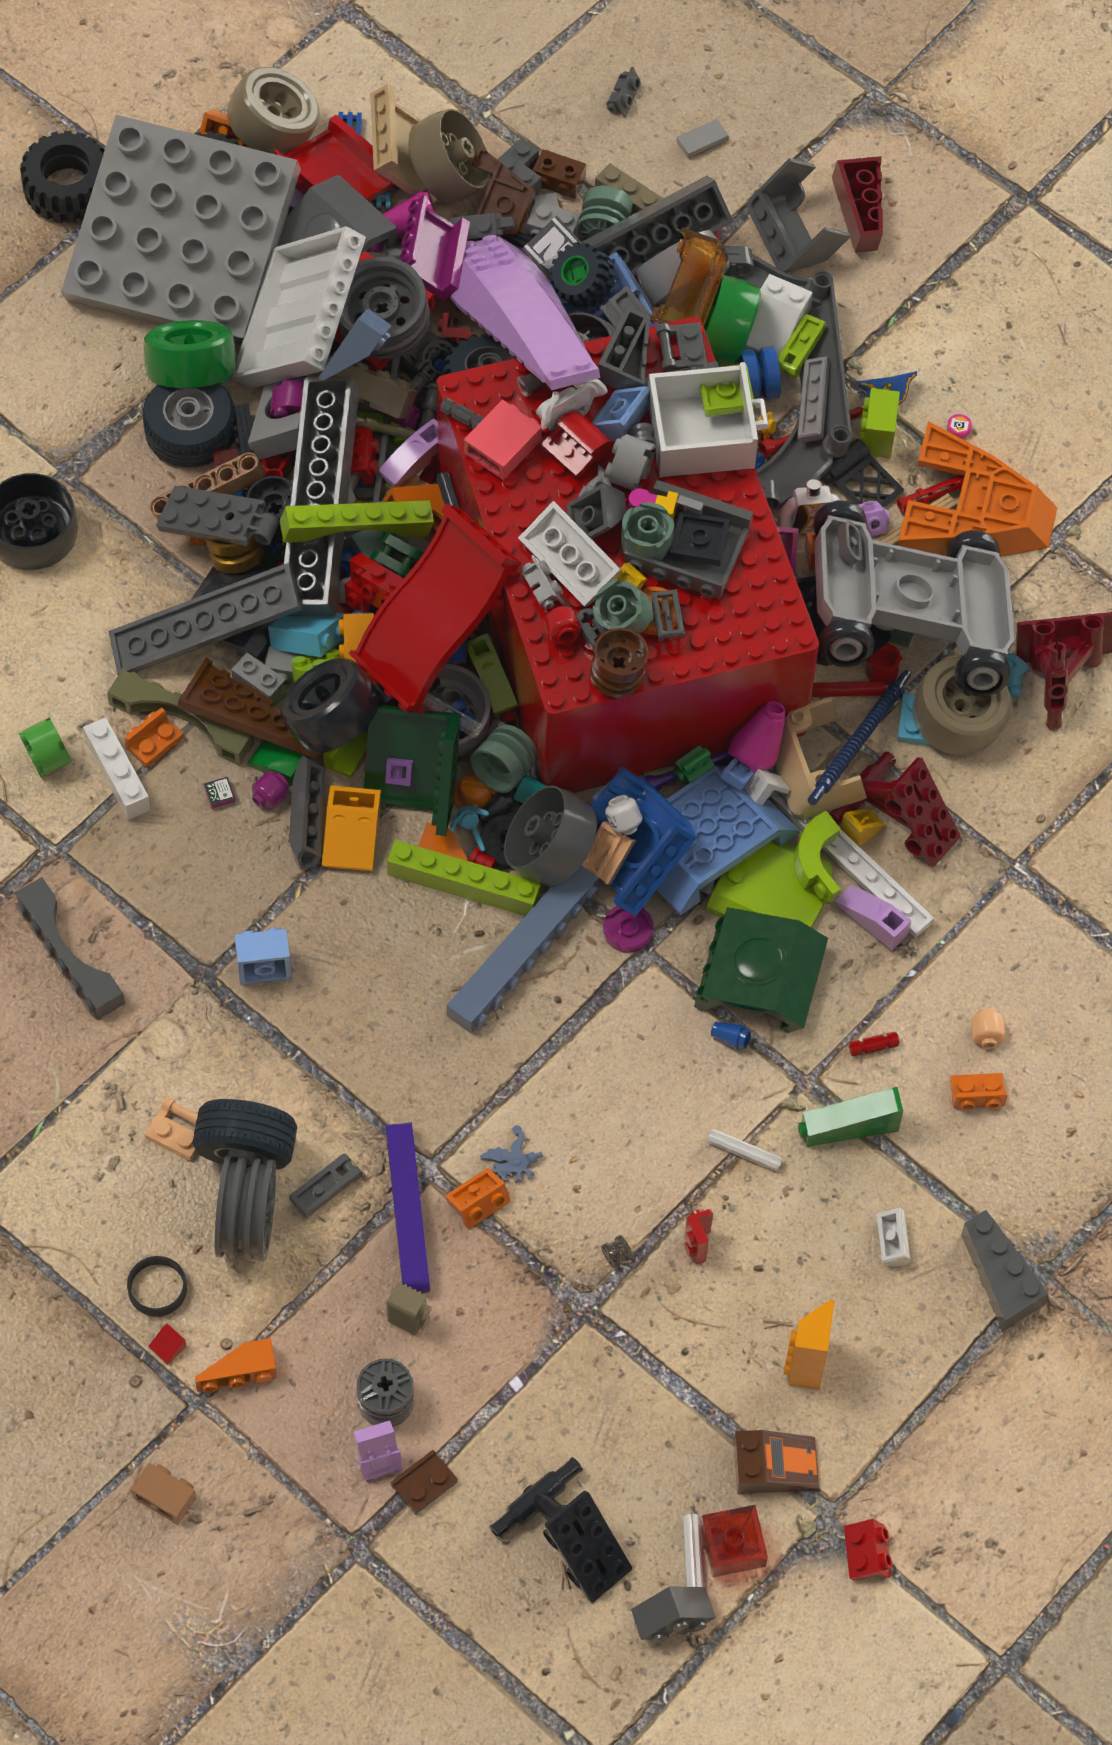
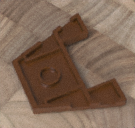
[448,146,536,236]

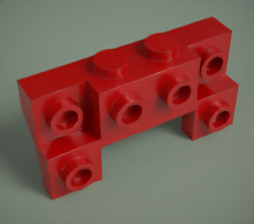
[344,553,404,613]

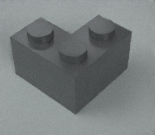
[490,137,541,202]
[631,1586,716,1643]

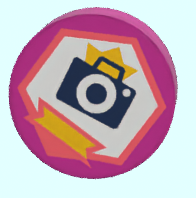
[947,414,972,439]

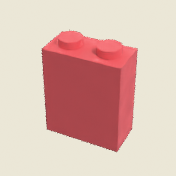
[464,400,542,480]

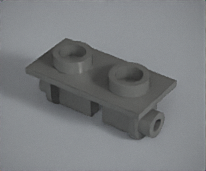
[607,67,641,117]

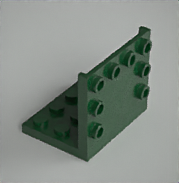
[364,705,462,836]

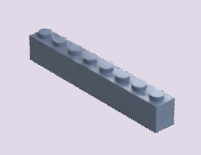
[447,865,599,1033]

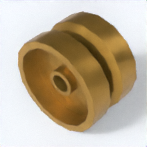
[205,516,264,574]

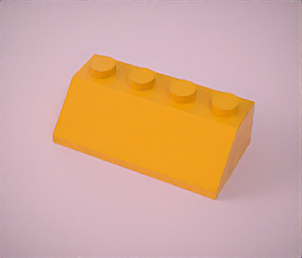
[784,1300,835,1389]

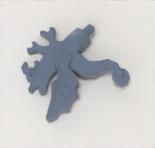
[480,1125,543,1183]

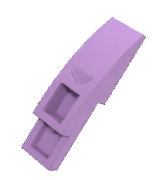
[378,418,438,487]

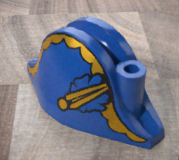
[856,371,917,405]

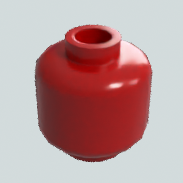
[544,606,581,645]

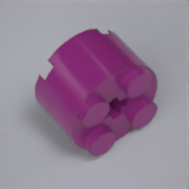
[270,379,304,419]

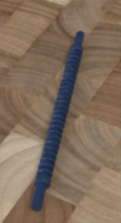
[807,670,911,805]

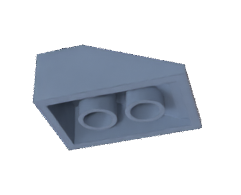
[319,309,392,381]

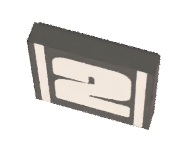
[522,215,581,271]

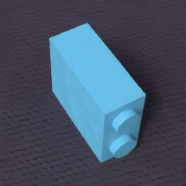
[268,613,344,657]

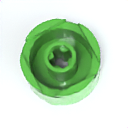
[18,717,72,777]

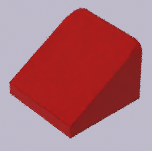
[148,1323,187,1365]

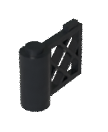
[820,439,904,508]

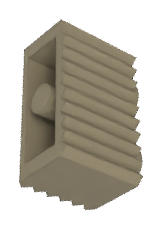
[386,1282,430,1335]

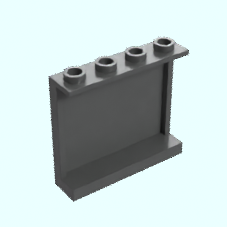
[624,480,753,599]

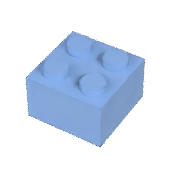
[235,928,292,985]

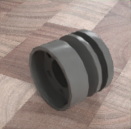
[357,1359,414,1427]

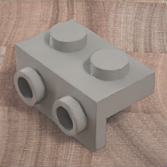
[527,201,580,237]

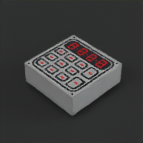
[675,495,704,517]

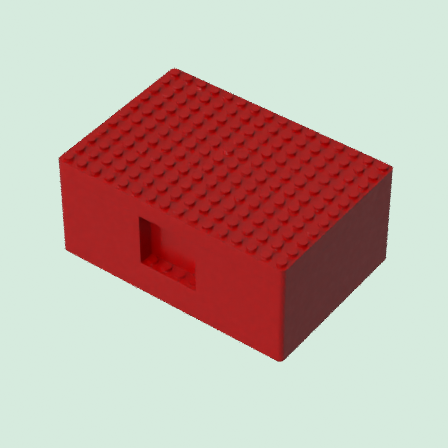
[437,317,819,793]

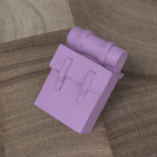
[353,1421,402,1481]

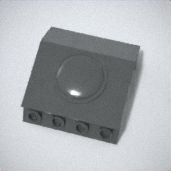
[277,175,397,255]

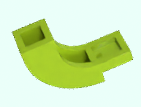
[794,810,841,904]

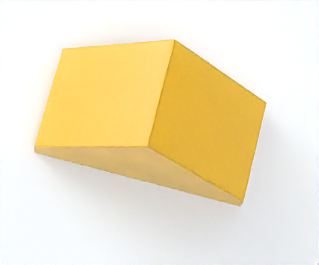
[841,808,886,847]

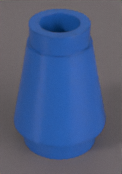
[711,1022,751,1050]

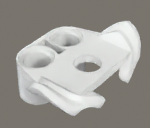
[536,379,608,432]

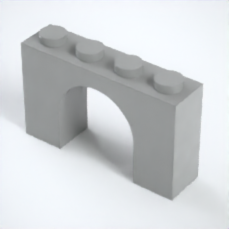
[248,375,307,460]

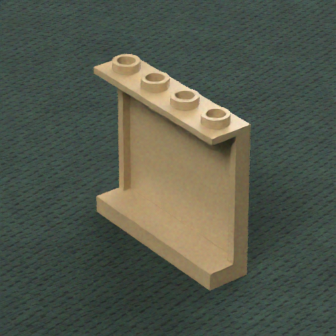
[370,84,440,205]

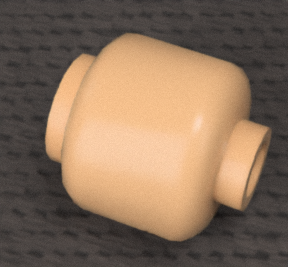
[971,1008,1005,1049]

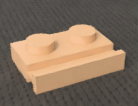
[582,821,636,885]

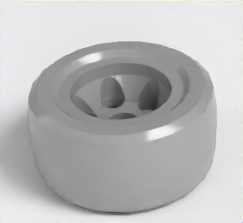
[636,230,730,309]

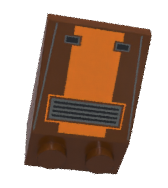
[734,1430,819,1494]

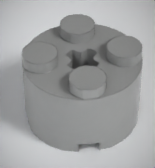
[604,434,656,491]

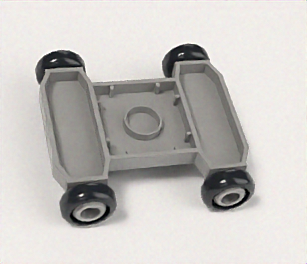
[813,500,1015,697]

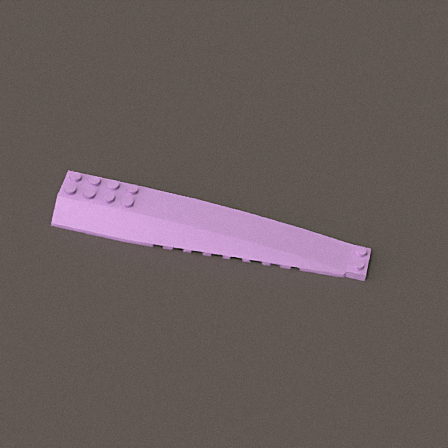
[449,235,600,390]

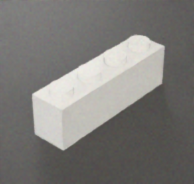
[83,717,151,820]

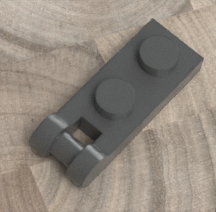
[289,1153,363,1219]

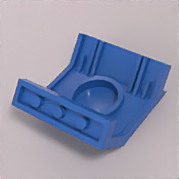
[591,766,697,917]

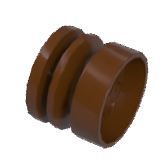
[589,628,649,698]

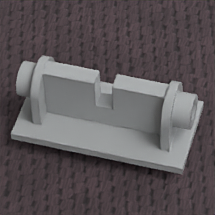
[522,555,565,610]

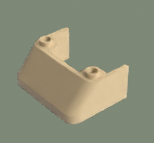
[775,696,867,820]

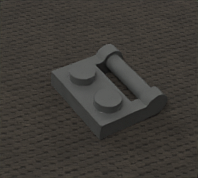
[655,322,707,373]

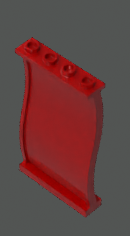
[349,503,521,714]

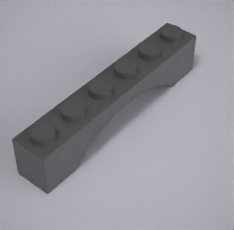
[15,877,125,1019]

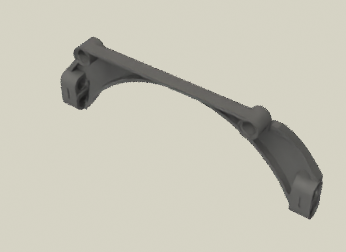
[716,246,852,510]

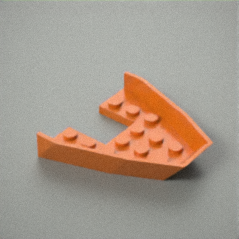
[897,421,1058,556]

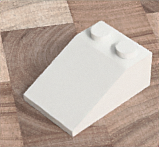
[745,274,812,357]

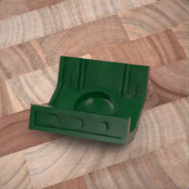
[694,907,828,1033]

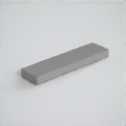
[797,356,830,443]

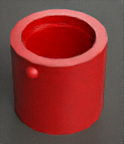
[866,643,903,685]

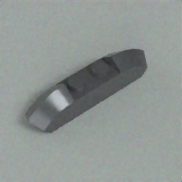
[289,755,326,870]

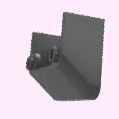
[747,158,851,273]

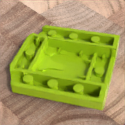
[706,840,832,928]

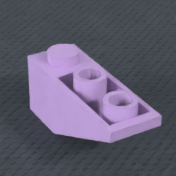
[834,885,911,951]

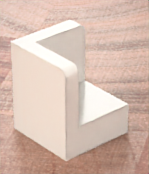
[745,769,790,806]

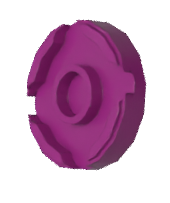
[603,906,654,953]

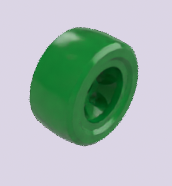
[701,275,761,367]
[144,320,236,388]

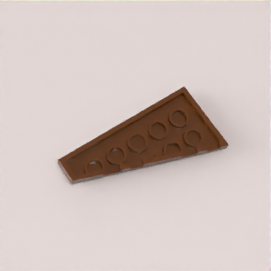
[177,657,321,759]

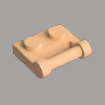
[145,1096,198,1162]

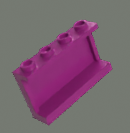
[399,194,470,301]

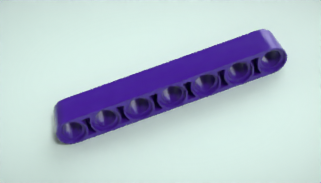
[385,1122,430,1294]

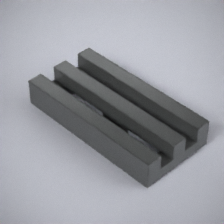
[651,589,685,641]

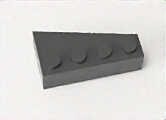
[961,1210,1049,1332]

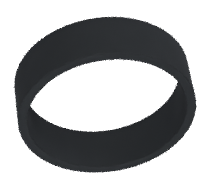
[127,1256,187,1317]

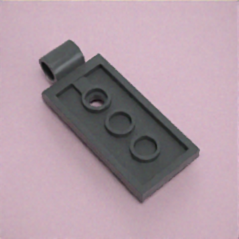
[156,485,280,546]

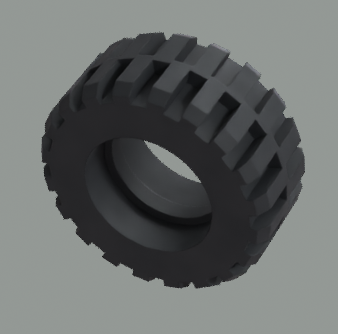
[20,131,105,223]

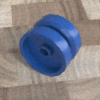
[738,346,781,400]

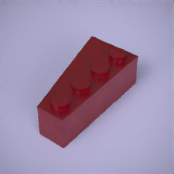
[832,156,883,253]

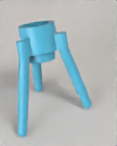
[449,804,489,852]

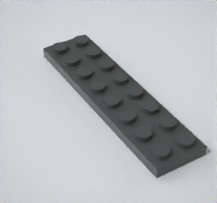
[108,563,302,675]

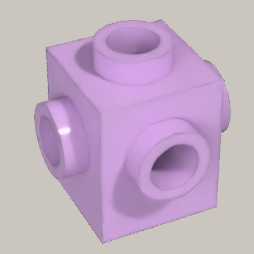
[858,501,890,538]

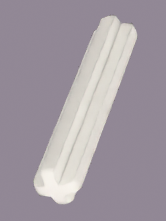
[707,1129,782,1171]
[683,1514,703,1587]

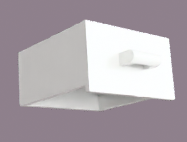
[648,362,768,477]

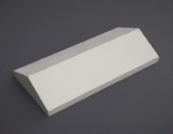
[518,501,622,607]

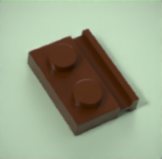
[390,1450,458,1515]

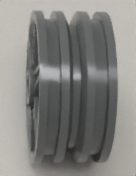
[338,257,430,360]
[215,1155,276,1262]

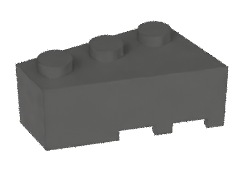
[598,306,650,390]

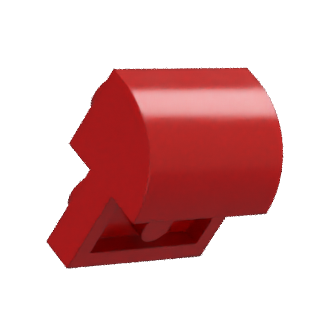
[542,410,615,479]

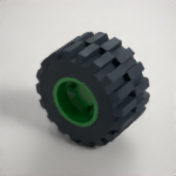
[549,242,616,308]

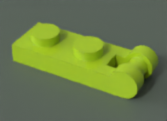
[777,314,827,378]

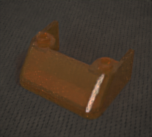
[649,227,728,326]

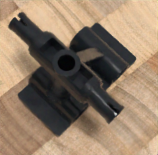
[489,1457,632,1603]

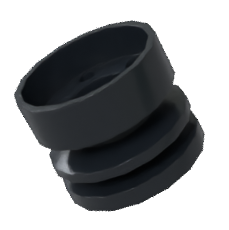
[247,476,293,541]

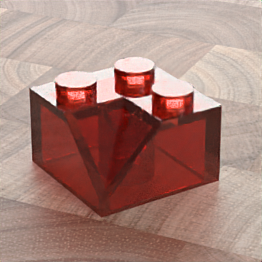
[700,1505,768,1578]

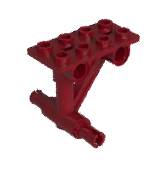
[1015,612,1112,729]
[829,751,960,867]

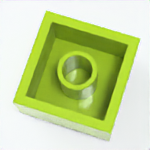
[859,388,900,458]

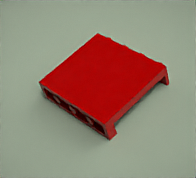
[274,115,397,202]

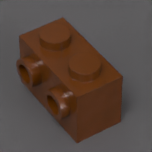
[532,149,586,199]

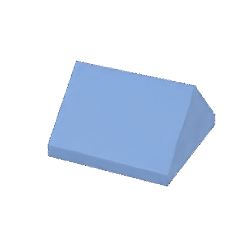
[592,386,650,441]

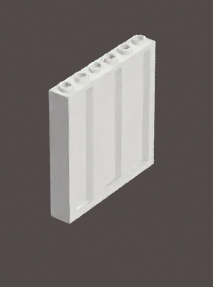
[231,226,366,389]

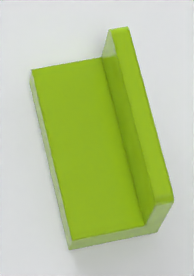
[323,732,368,778]

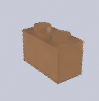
[131,1463,196,1525]

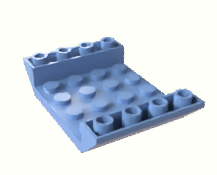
[656,766,800,915]

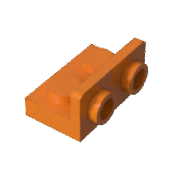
[125,708,184,769]
[950,1073,1007,1110]
[445,1168,511,1229]

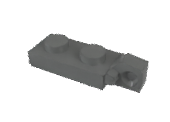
[449,213,515,241]

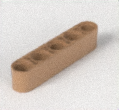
[150,452,266,520]

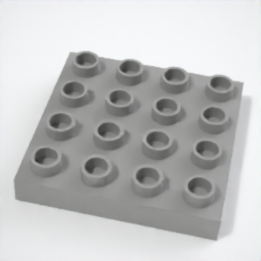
[61,115,301,345]

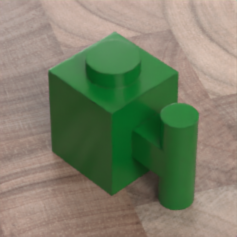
[673,745,715,785]

